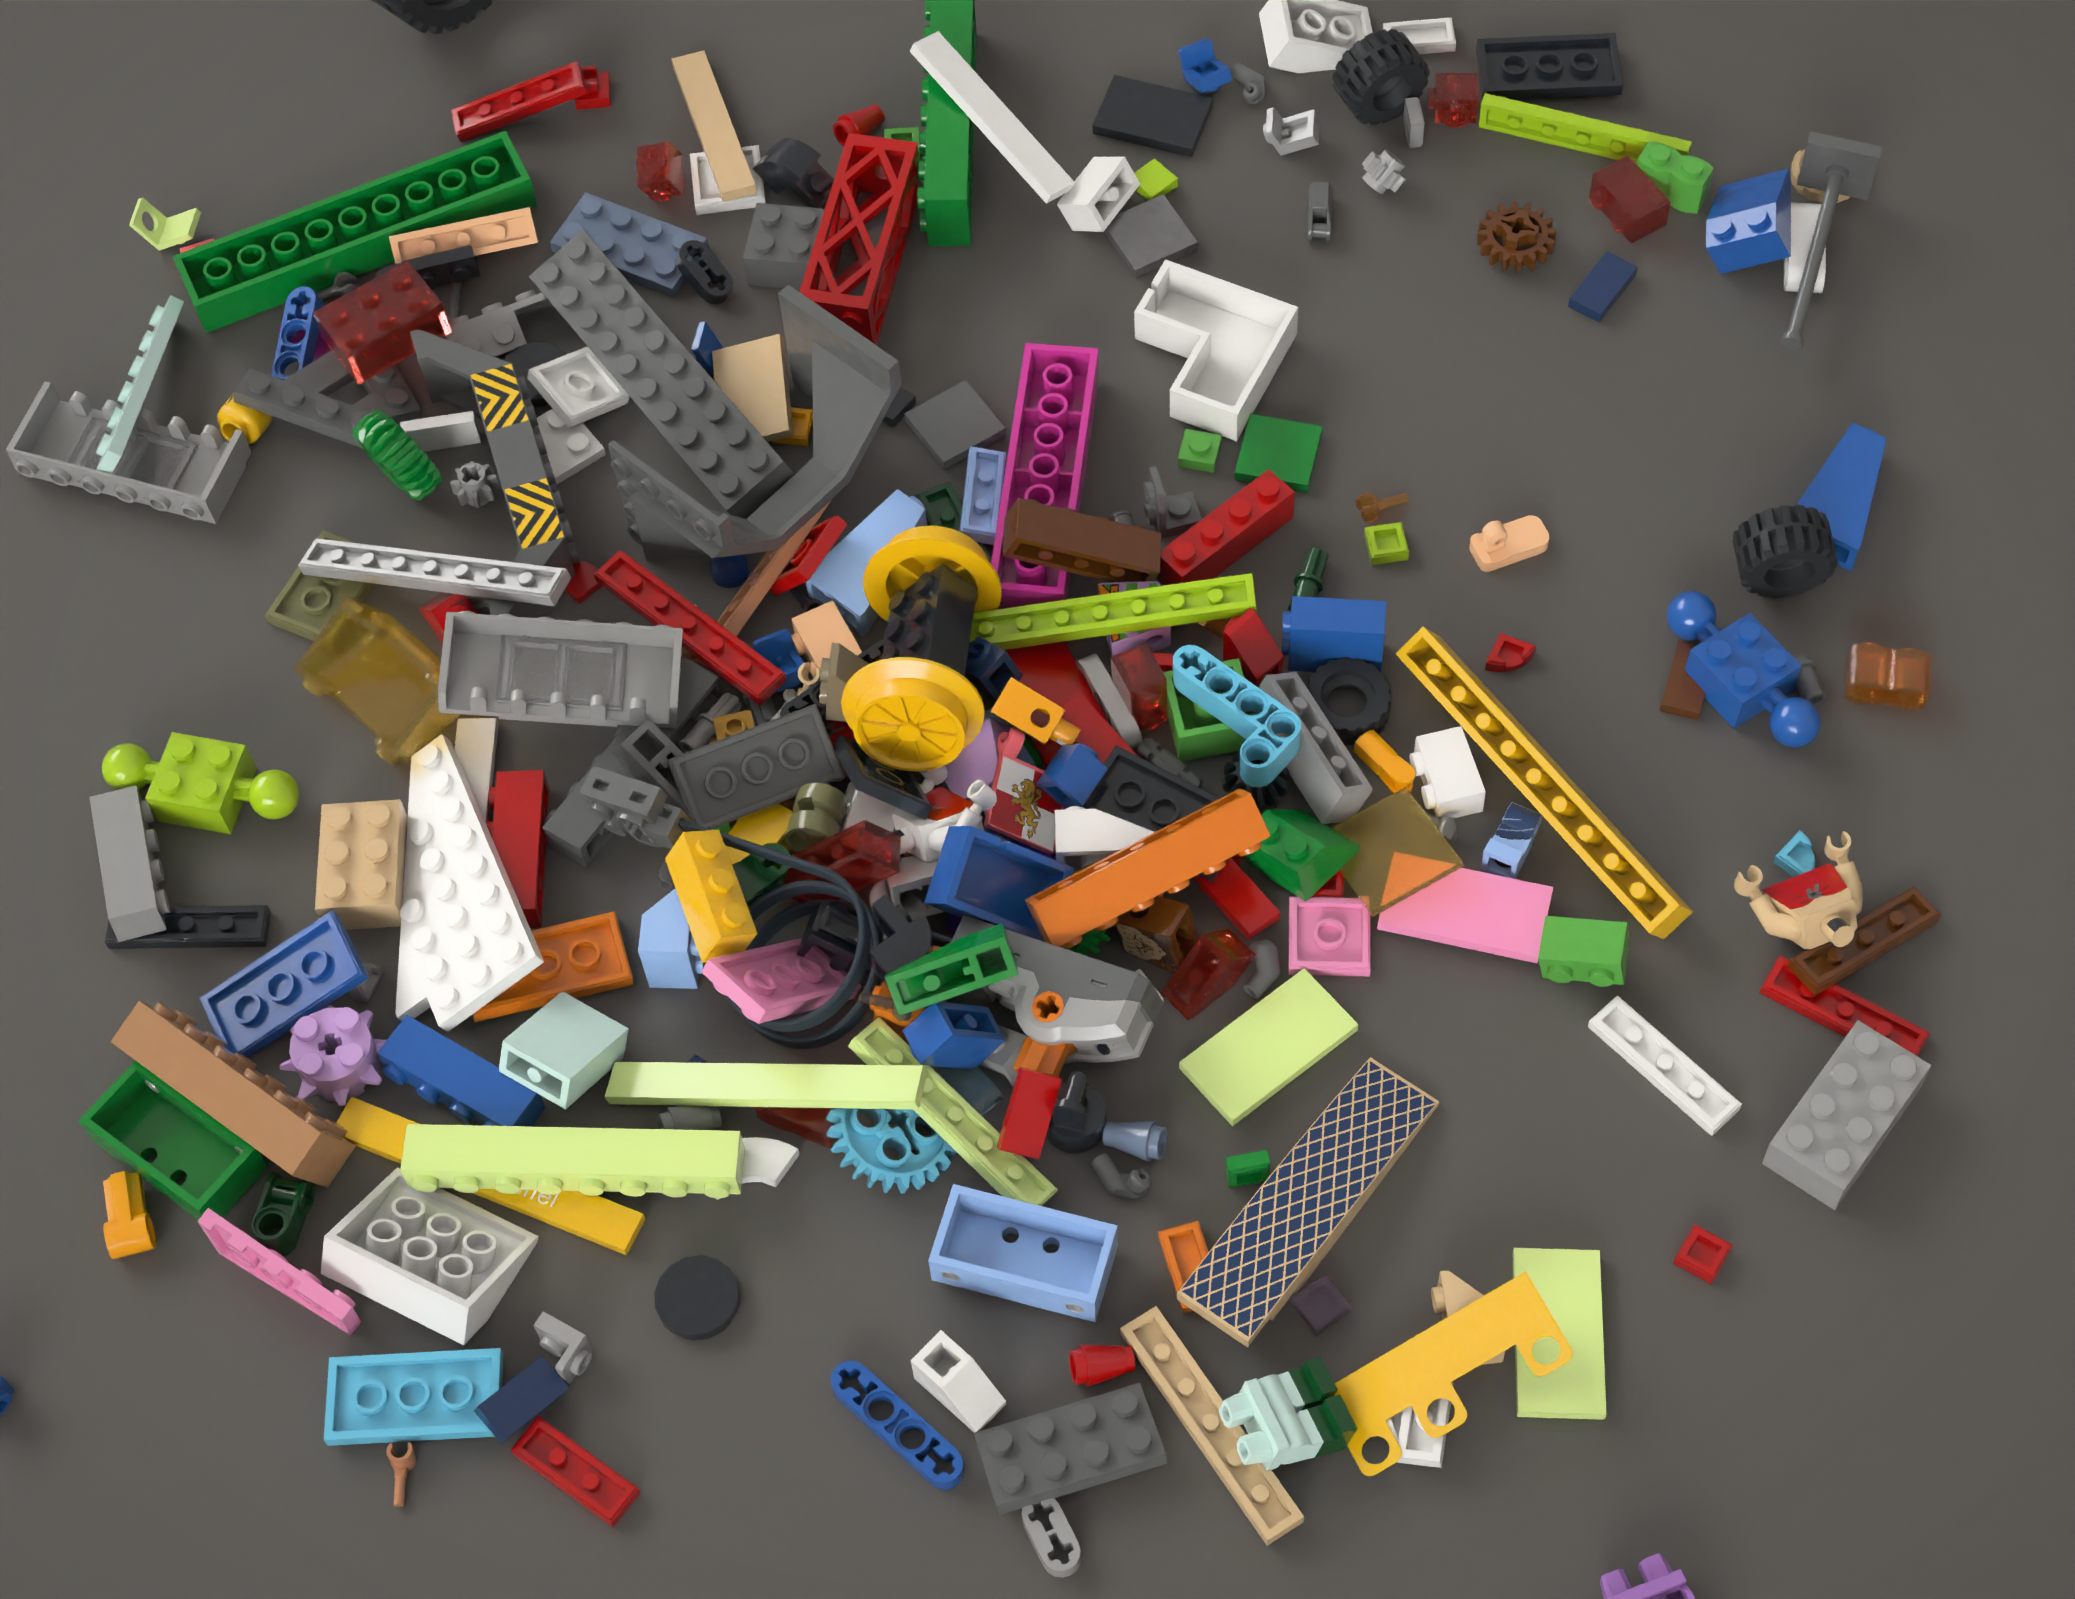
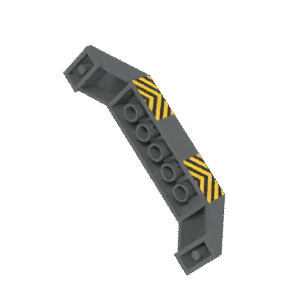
[410,329,580,662]

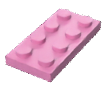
[702,938,862,1024]

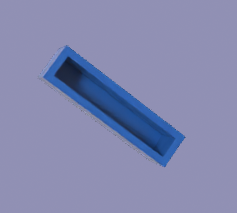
[377,1015,546,1127]

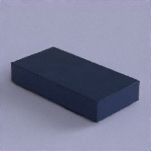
[1568,251,1638,323]
[474,1356,569,1444]

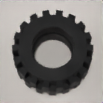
[1332,29,1430,125]
[1732,505,1838,598]

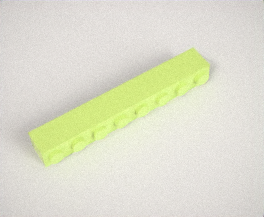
[400,1124,745,1198]

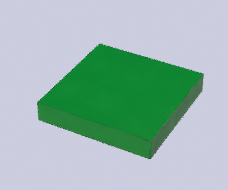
[1234,413,1323,493]

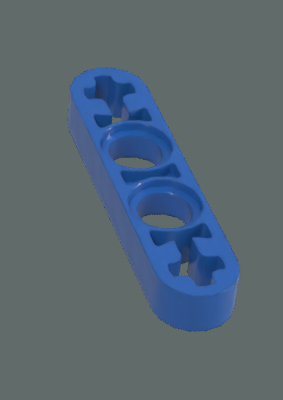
[271,286,323,380]
[831,1361,965,1490]

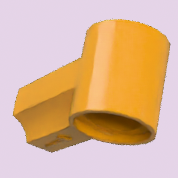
[103,1171,157,1259]

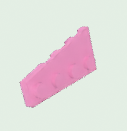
[197,1208,361,1335]

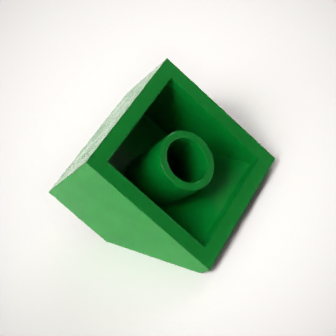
[1246,809,1360,902]

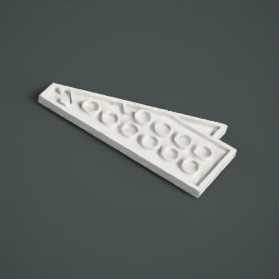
[395,734,544,1032]

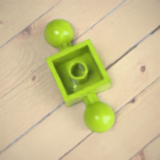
[102,732,300,835]

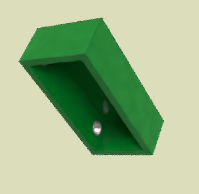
[78,1060,269,1220]

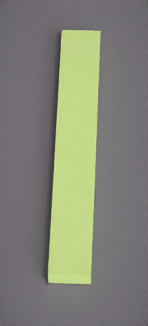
[605,1062,927,1110]

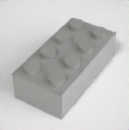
[1762,1020,1931,1210]

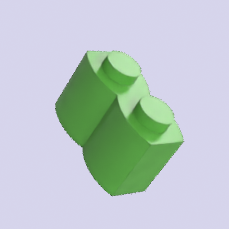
[1633,142,1714,214]

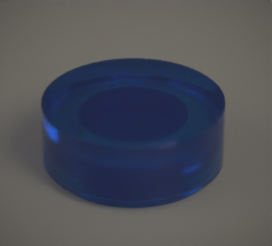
[710,554,749,588]

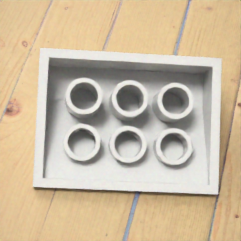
[321,1167,538,1345]

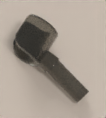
[859,992,912,1021]

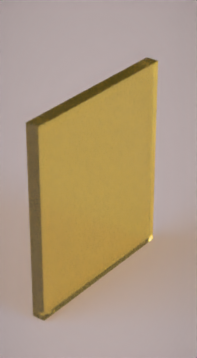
[1332,787,1464,917]

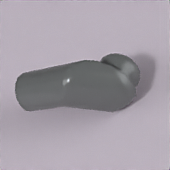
[1091,1153,1151,1199]

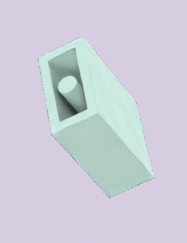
[499,991,629,1110]

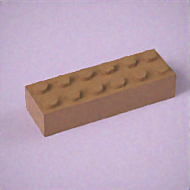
[110,1001,356,1188]

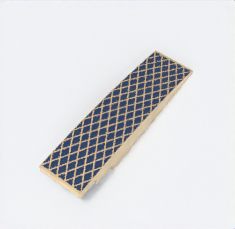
[1177,1057,1439,1348]

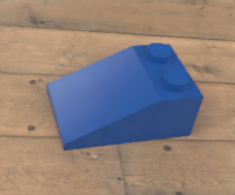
[1706,168,1791,274]

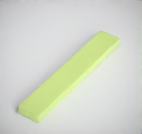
[848,1017,1058,1206]

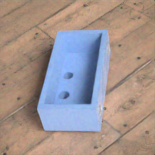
[928,1184,1118,1322]

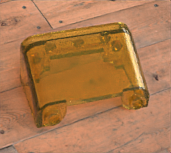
[294,596,464,765]

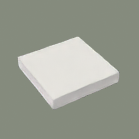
[690,145,766,215]
[527,346,630,428]

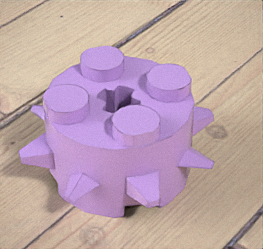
[280,1005,387,1106]

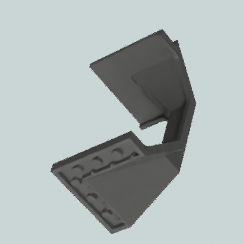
[608,284,902,561]

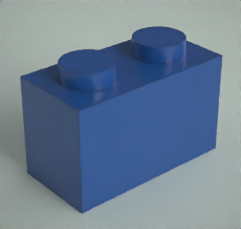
[903,1002,1006,1070]

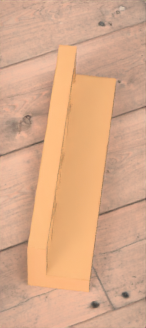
[389,207,539,264]

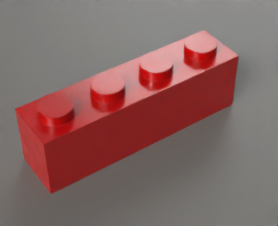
[1157,469,1295,586]
[487,770,550,928]

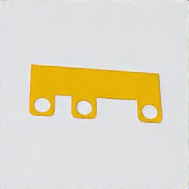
[1334,1272,1573,1476]

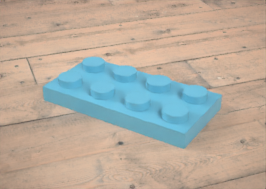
[324,1348,504,1446]

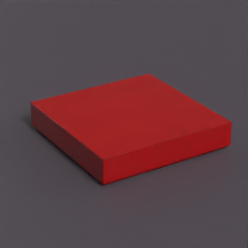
[769,516,847,596]

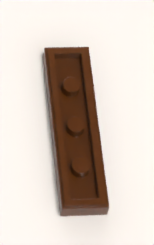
[1788,886,1941,996]

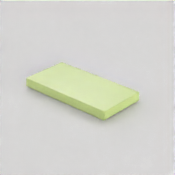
[1179,968,1358,1127]
[1512,1248,1607,1420]

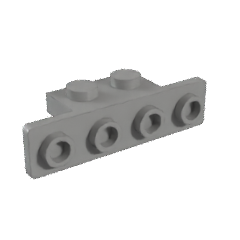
[409,290,547,358]

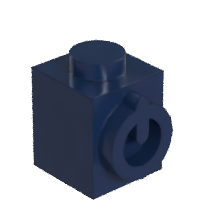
[964,636,1023,702]

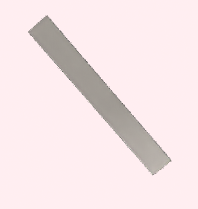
[298,538,571,606]

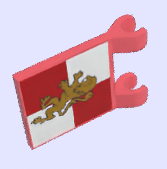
[984,727,1063,855]

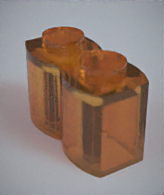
[1845,642,1931,710]

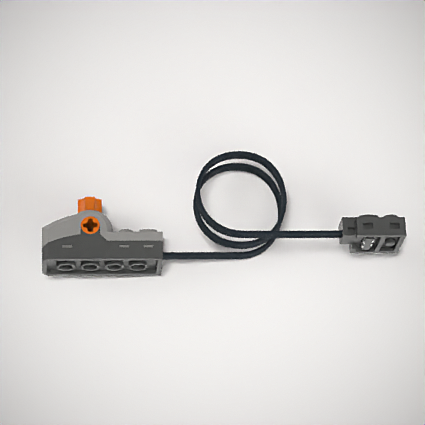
[579,765,1164,1076]

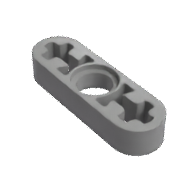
[1076,653,1143,749]

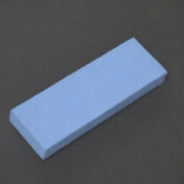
[959,446,1006,545]

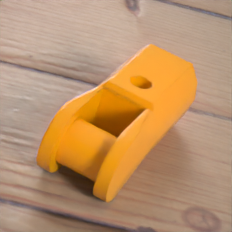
[1353,730,1416,796]

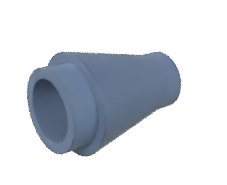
[1103,1121,1167,1162]

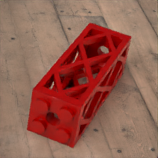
[799,133,922,345]

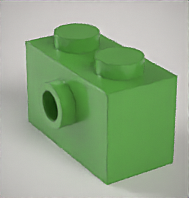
[1538,916,1631,987]

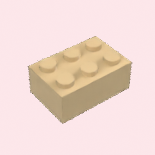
[315,799,408,930]

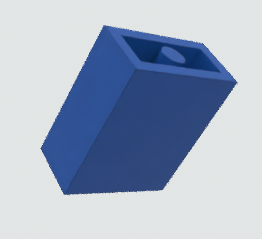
[1281,596,1386,672]

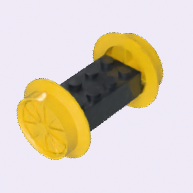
[841,526,1002,771]

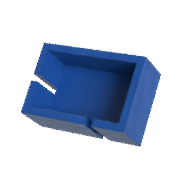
[924,826,1074,942]

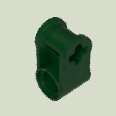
[732,843,790,906]
[251,1172,315,1256]

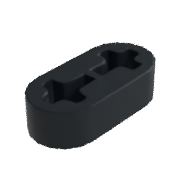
[676,240,733,304]

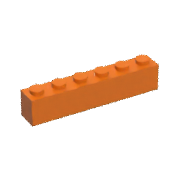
[1025,789,1271,949]

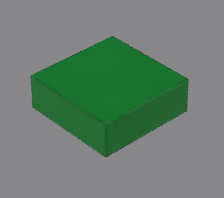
[1225,1150,1270,1188]

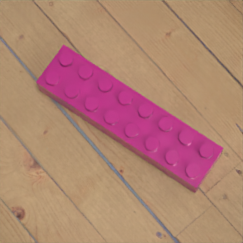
[991,343,1099,609]

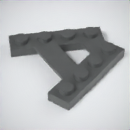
[234,310,421,448]

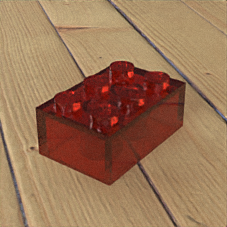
[313,260,453,384]

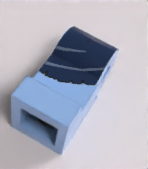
[1481,802,1543,879]

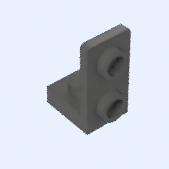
[1143,466,1202,539]

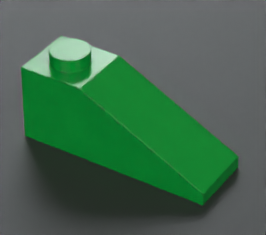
[885,923,1018,1016]

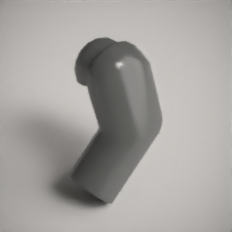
[1231,62,1266,104]
[1243,940,1281,1000]

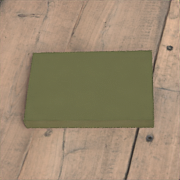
[265,530,374,648]

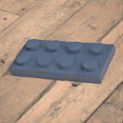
[550,192,709,298]

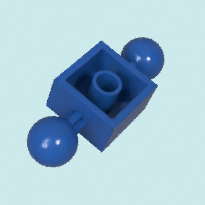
[1666,591,1821,748]

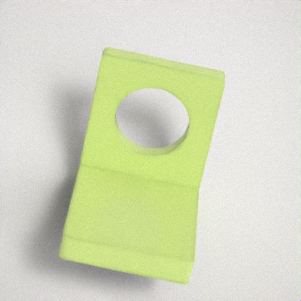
[129,197,201,251]

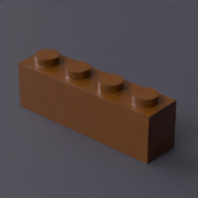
[1003,498,1161,582]

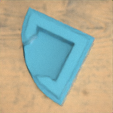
[1773,830,1815,877]

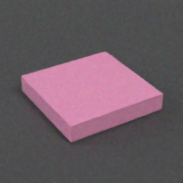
[1288,897,1371,977]

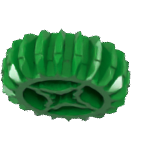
[352,409,442,501]

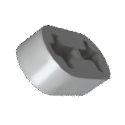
[1021,1498,1081,1578]

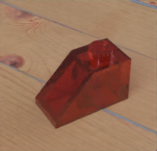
[1161,928,1256,1021]

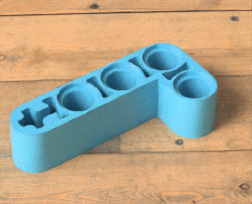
[1173,645,1301,787]

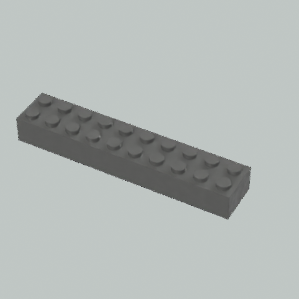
[529,229,795,519]

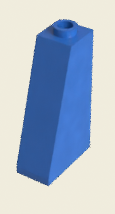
[1797,422,1887,571]

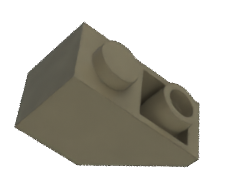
[819,643,869,722]

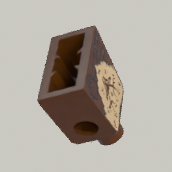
[1112,896,1201,977]

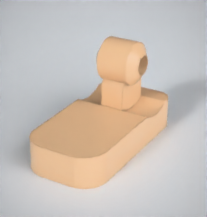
[1469,515,1549,572]

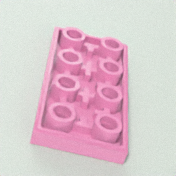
[1377,854,1553,963]

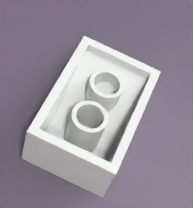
[1259,0,1373,74]
[1055,806,1154,875]

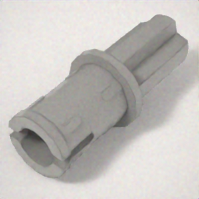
[678,692,742,754]

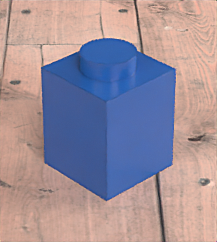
[1036,743,1108,809]

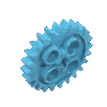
[826,1108,957,1194]

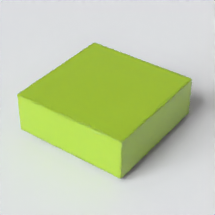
[1134,158,1178,201]
[1364,522,1409,566]

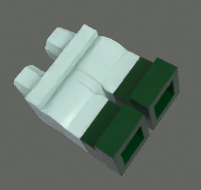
[1219,1356,1357,1471]

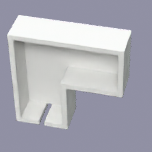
[1134,259,1298,442]

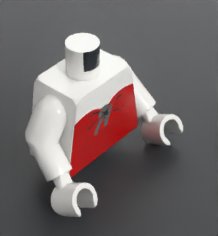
[882,766,997,862]

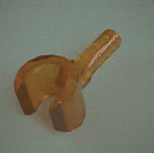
[1356,493,1408,522]

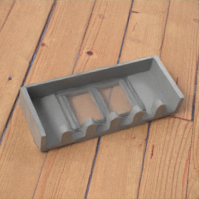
[6,381,252,524]
[438,611,683,728]

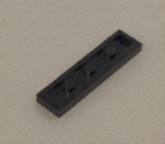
[105,905,271,949]

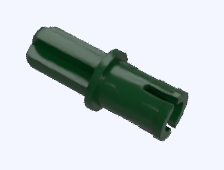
[1287,547,1329,611]

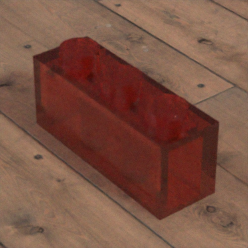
[783,820,901,903]

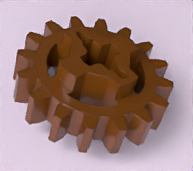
[1477,201,1556,273]

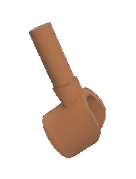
[386,1442,417,1507]

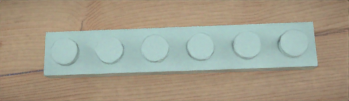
[96,295,184,474]

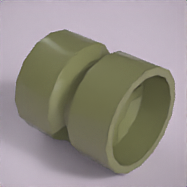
[785,783,848,858]

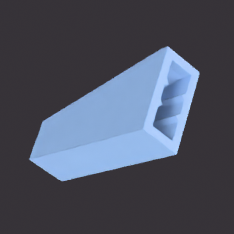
[806,489,927,637]

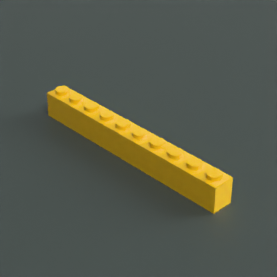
[1396,626,1693,939]

